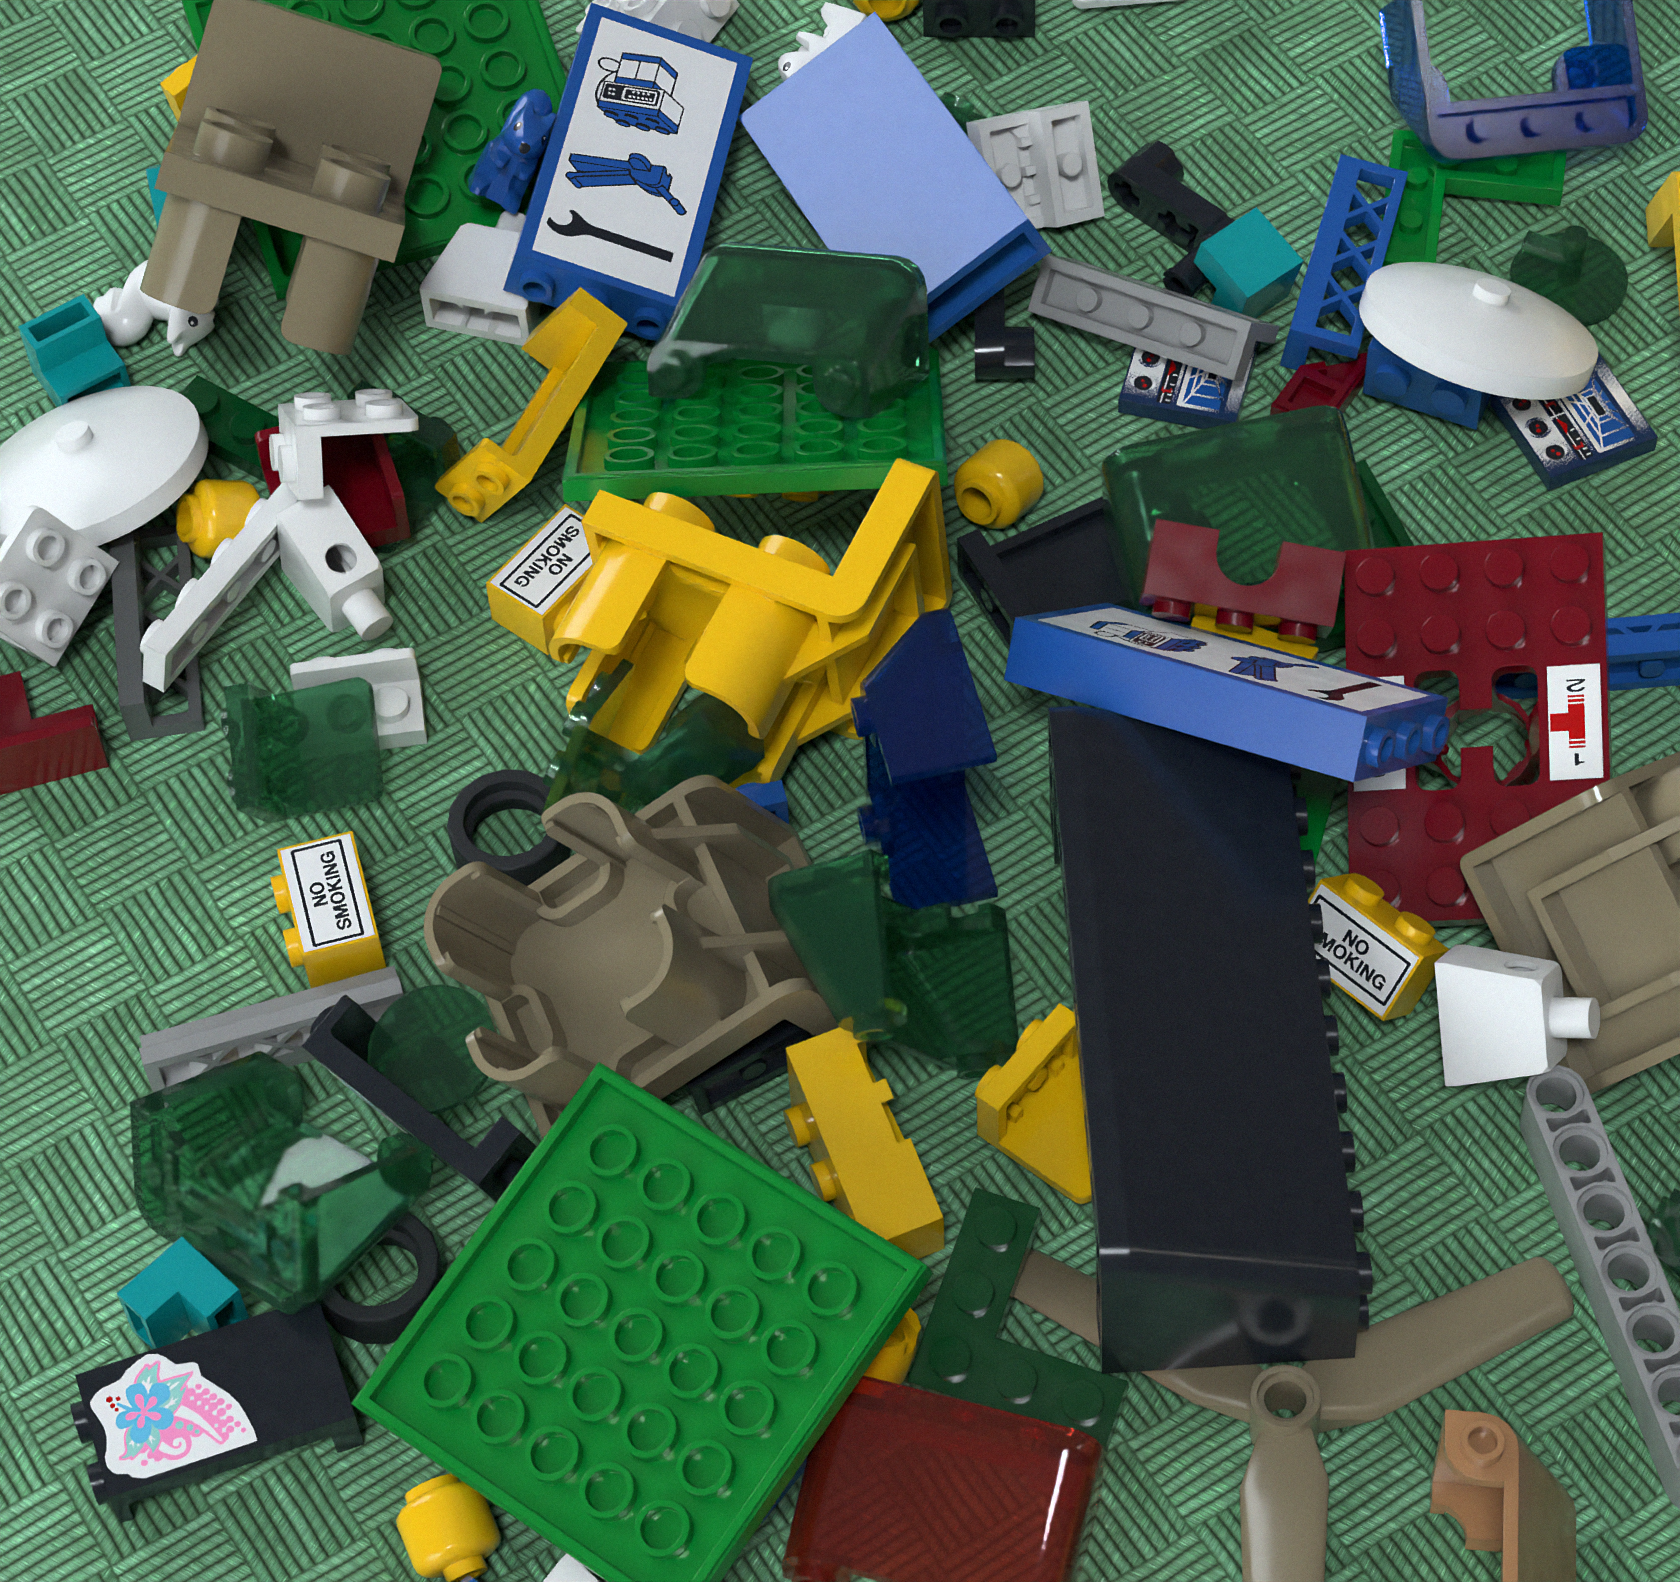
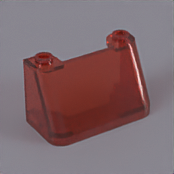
[782,1375,1104,1582]

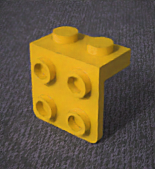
[975,1003,1092,1204]

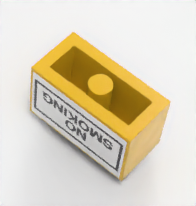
[486,504,593,655]
[270,831,386,988]
[1308,873,1450,1021]

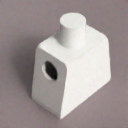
[419,211,541,346]
[276,485,393,641]
[1434,944,1600,1086]

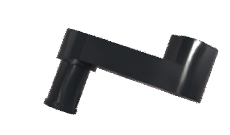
[1107,140,1235,298]
[975,287,1035,379]

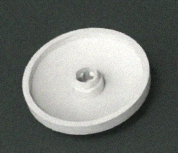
[1359,262,1598,400]
[0,386,209,548]

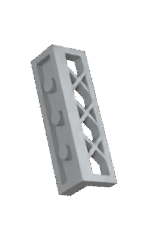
[1027,254,1280,381]
[139,966,413,1104]

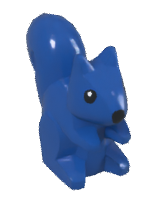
[468,89,557,215]

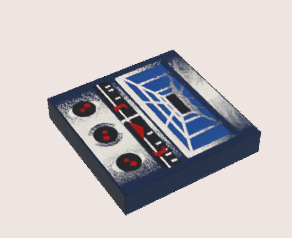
[1118,341,1261,435]
[1490,352,1658,491]

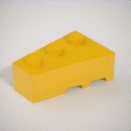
[783,1019,945,1259]

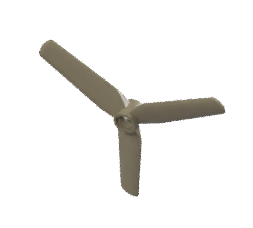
[1014,1250,1574,1582]

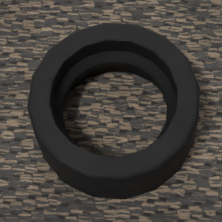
[447,769,571,886]
[310,1207,445,1344]

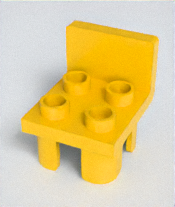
[549,458,953,789]

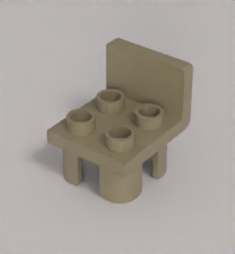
[140,0,442,355]
[1460,751,1680,1094]
[424,775,890,1138]

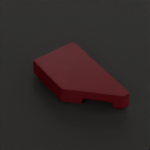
[1270,352,1368,443]

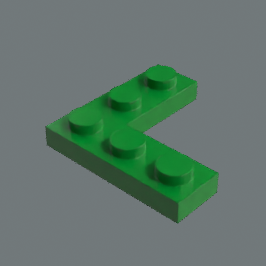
[1381,129,1567,267]

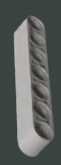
[1519,1065,1680,1509]

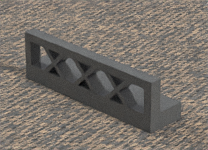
[109,524,205,741]

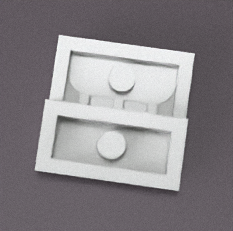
[966,101,1105,229]

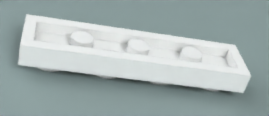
[140,483,300,693]

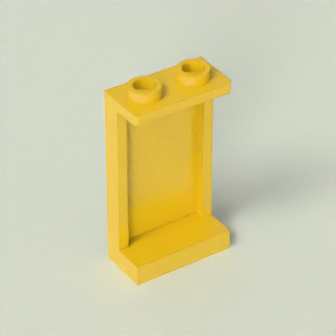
[435,287,628,523]

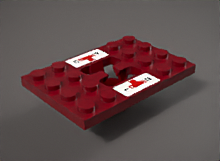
[1344,532,1613,927]

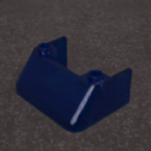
[1379,0,1648,164]
[850,607,998,919]

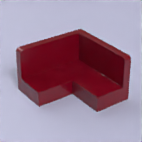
[254,426,411,548]
[0,671,109,795]

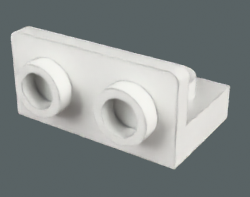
[290,648,428,760]

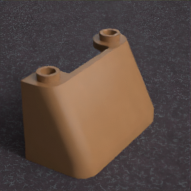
[1430,1409,1576,1582]

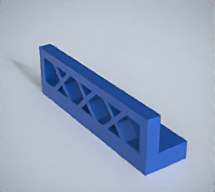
[1280,154,1408,370]
[1457,612,1680,700]

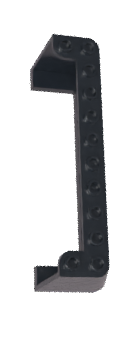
[1048,706,1373,1374]

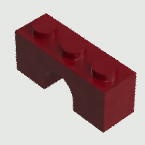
[1139,519,1346,644]

